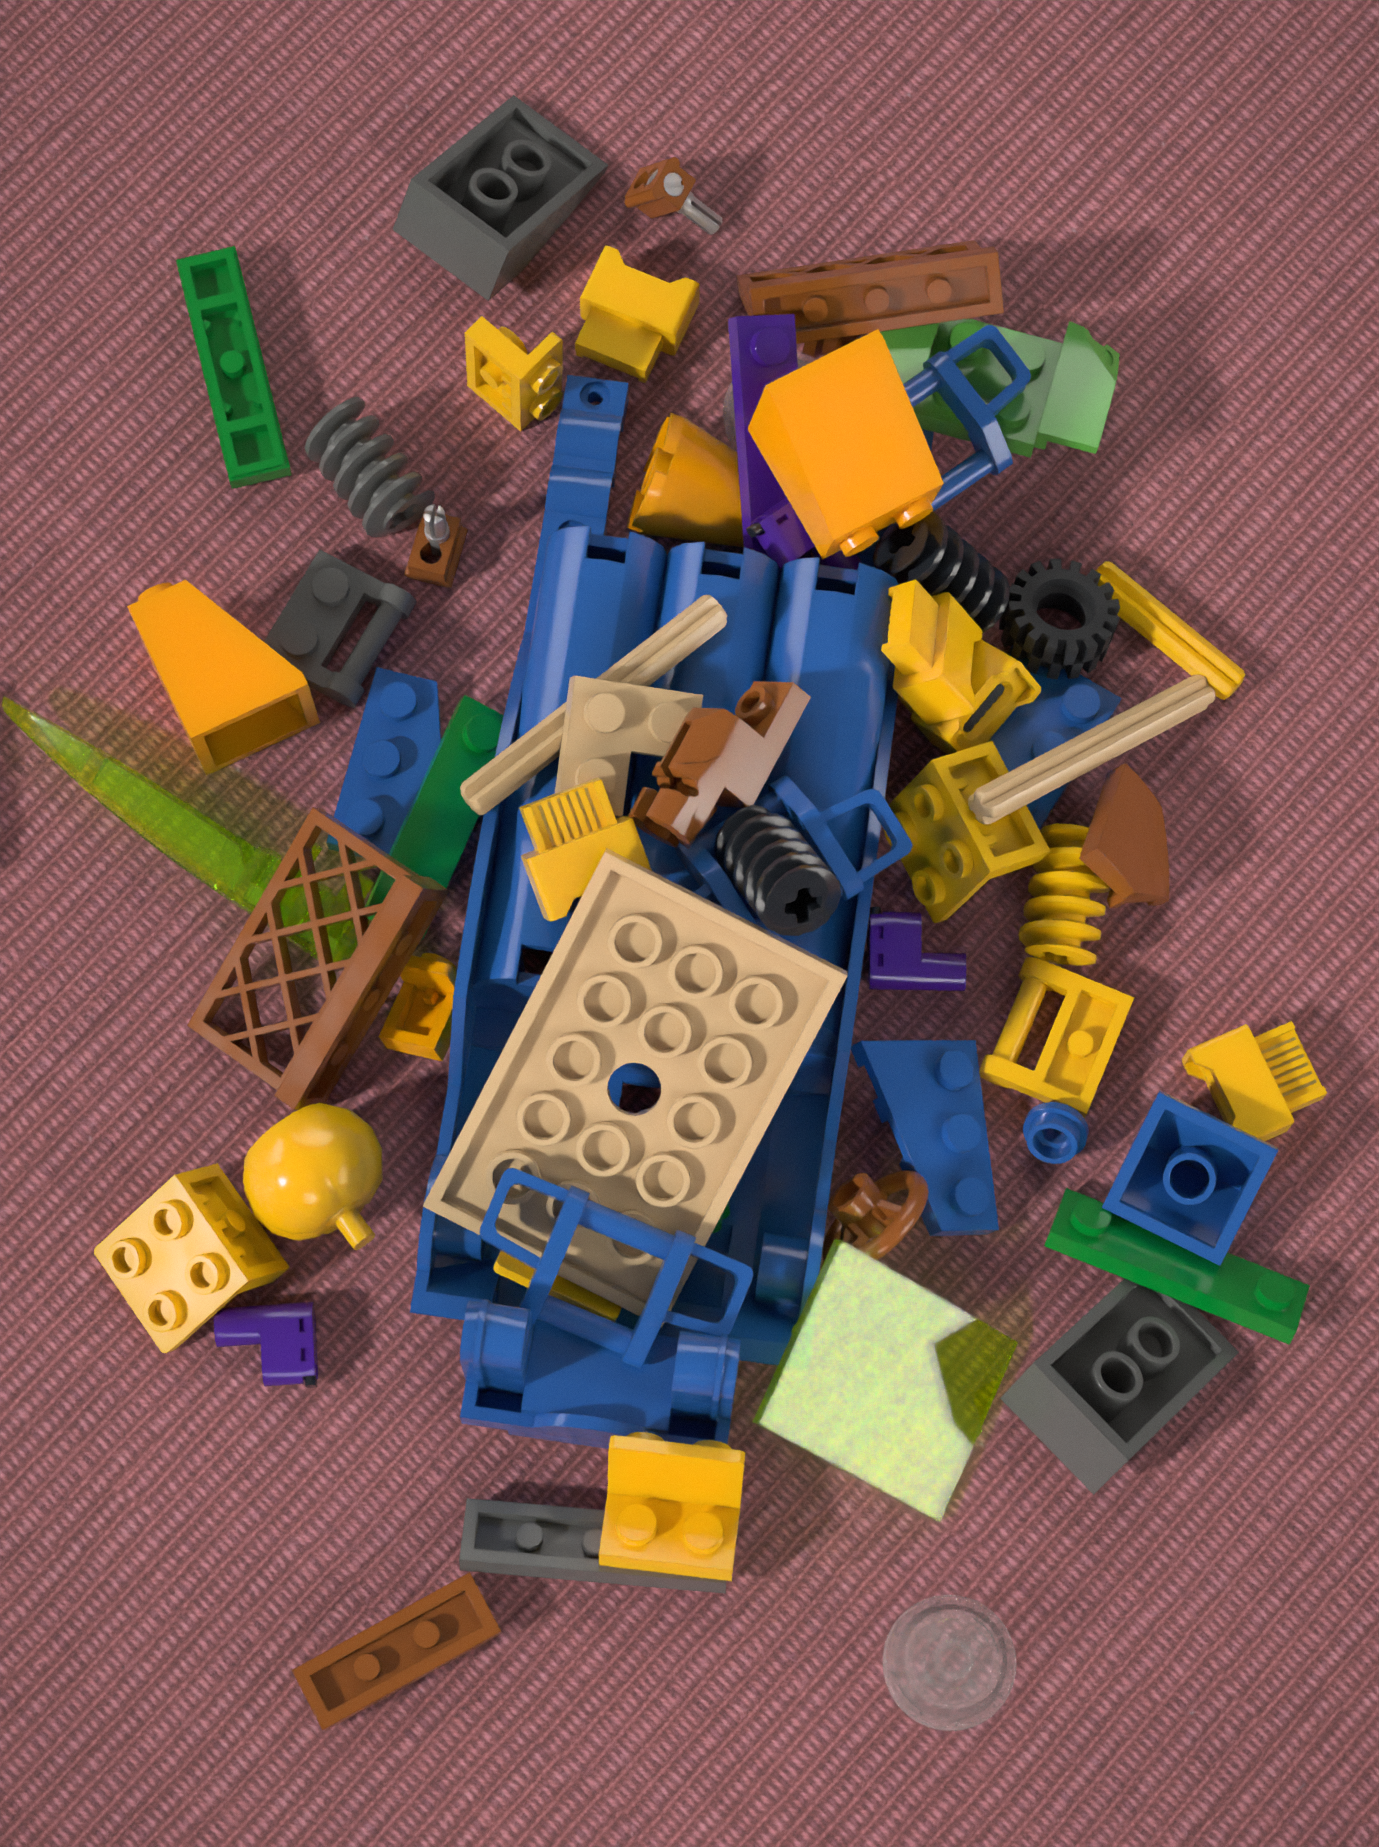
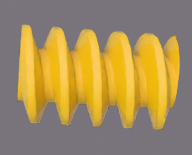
[1019,823,1110,966]

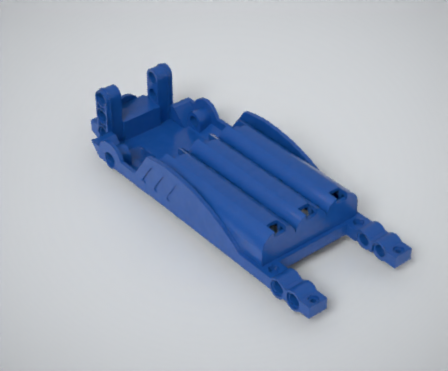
[410,375,934,1449]

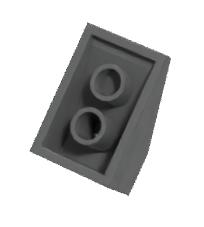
[393,95,608,301]
[1000,1279,1239,1495]

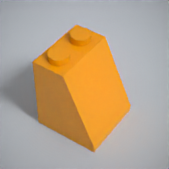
[747,329,944,559]
[127,580,320,776]

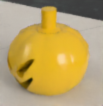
[243,1103,383,1250]

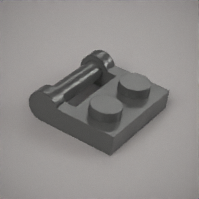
[264,549,417,708]

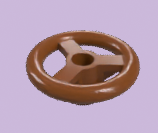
[822,1170,928,1273]

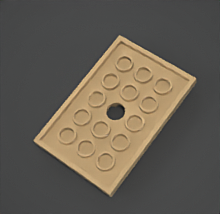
[423,848,848,1328]

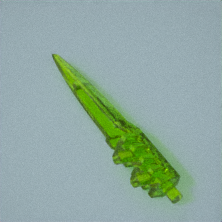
[2,696,374,972]

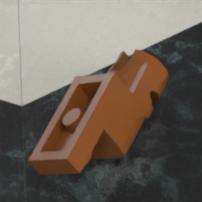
[628,681,811,849]

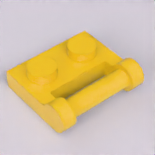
[979,957,1134,1118]

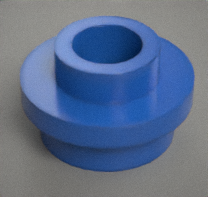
[1023,1102,1089,1164]

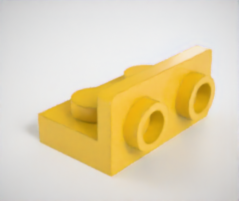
[465,316,563,432]

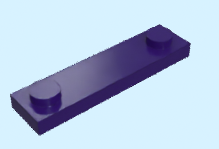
[728,314,811,570]

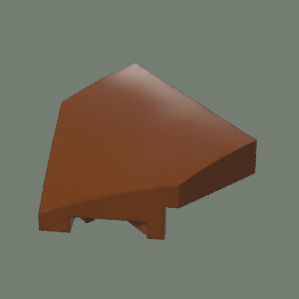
[1079,763,1169,908]

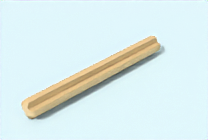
[460,595,727,815]
[968,675,1216,824]

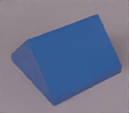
[1102,1090,1279,1266]

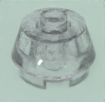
[883,1595,1016,1731]

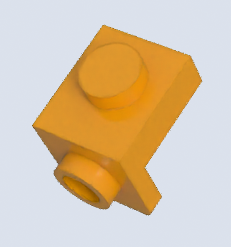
[379,953,457,1062]

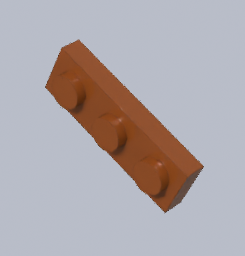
[292,1572,502,1731]

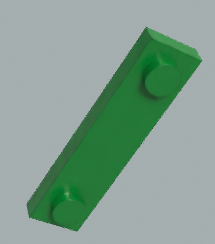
[176,246,292,489]
[365,695,504,943]
[1044,1188,1310,1345]

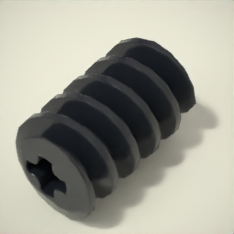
[873,512,1010,634]
[714,805,841,936]

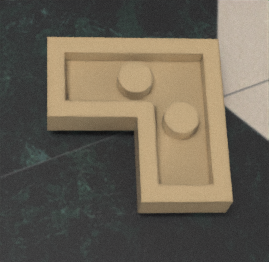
[555,676,703,817]

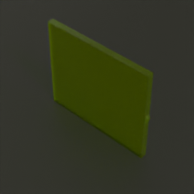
[753,1239,1018,1522]

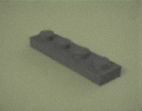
[459,1498,727,1594]

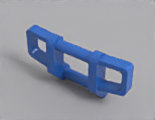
[903,325,1031,512]
[674,775,912,936]
[479,1168,753,1369]

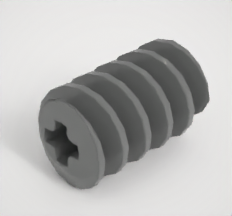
[305,396,435,538]

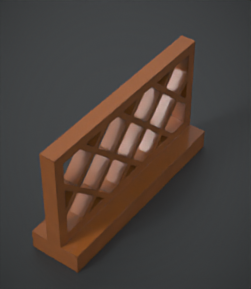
[736,240,1004,344]
[187,807,449,1110]

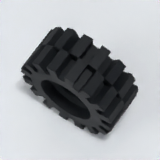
[999,559,1120,679]

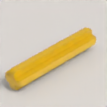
[1095,561,1245,700]

